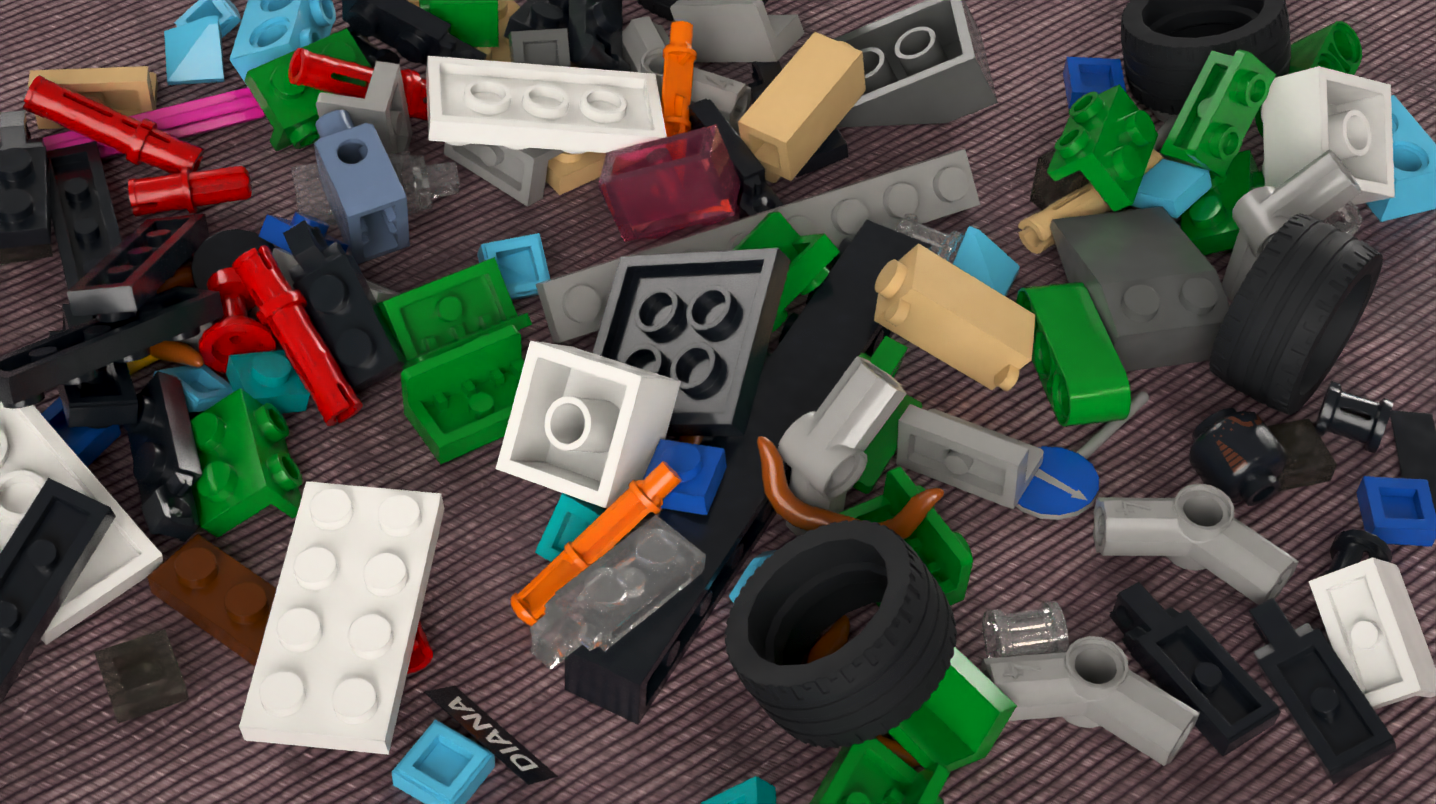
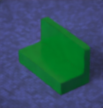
[888,647,1017,772]

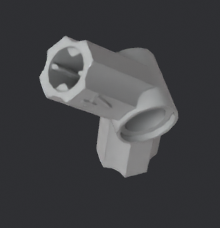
[622,16,751,131]
[1222,149,1361,301]
[777,356,907,536]
[1093,483,1299,605]
[980,636,1200,766]

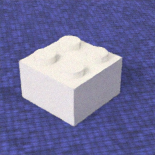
[1261,66,1395,208]
[496,340,681,508]

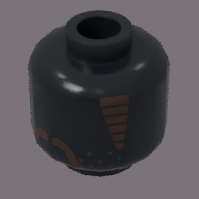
[1189,408,1287,506]

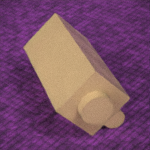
[738,32,866,183]
[874,243,1036,391]

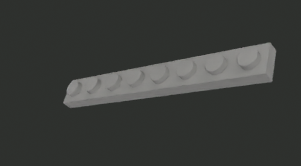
[536,149,980,343]

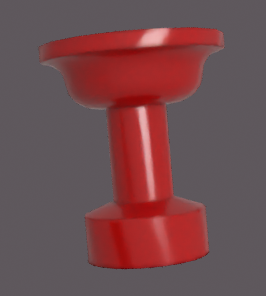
[199,267,276,373]

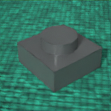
[508,28,571,67]

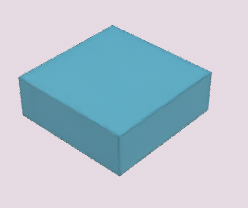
[1131,159,1212,218]
[392,719,495,804]

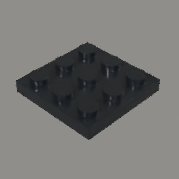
[592,248,791,436]

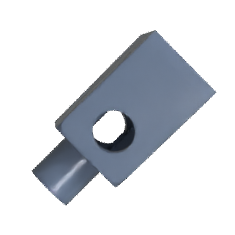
[314,110,410,264]

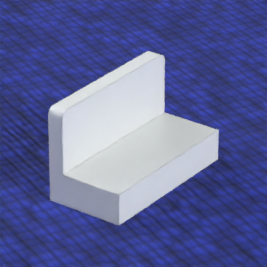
[1309,557,1436,710]

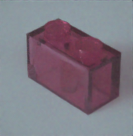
[598,125,740,242]

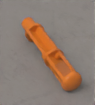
[652,21,697,195]
[510,461,682,627]

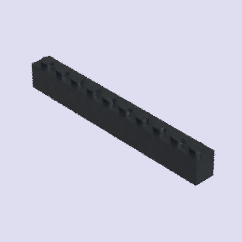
[560,220,932,725]

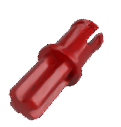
[128,166,252,217]

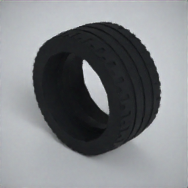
[1121,0,1291,115]
[1209,213,1383,415]
[725,520,957,748]

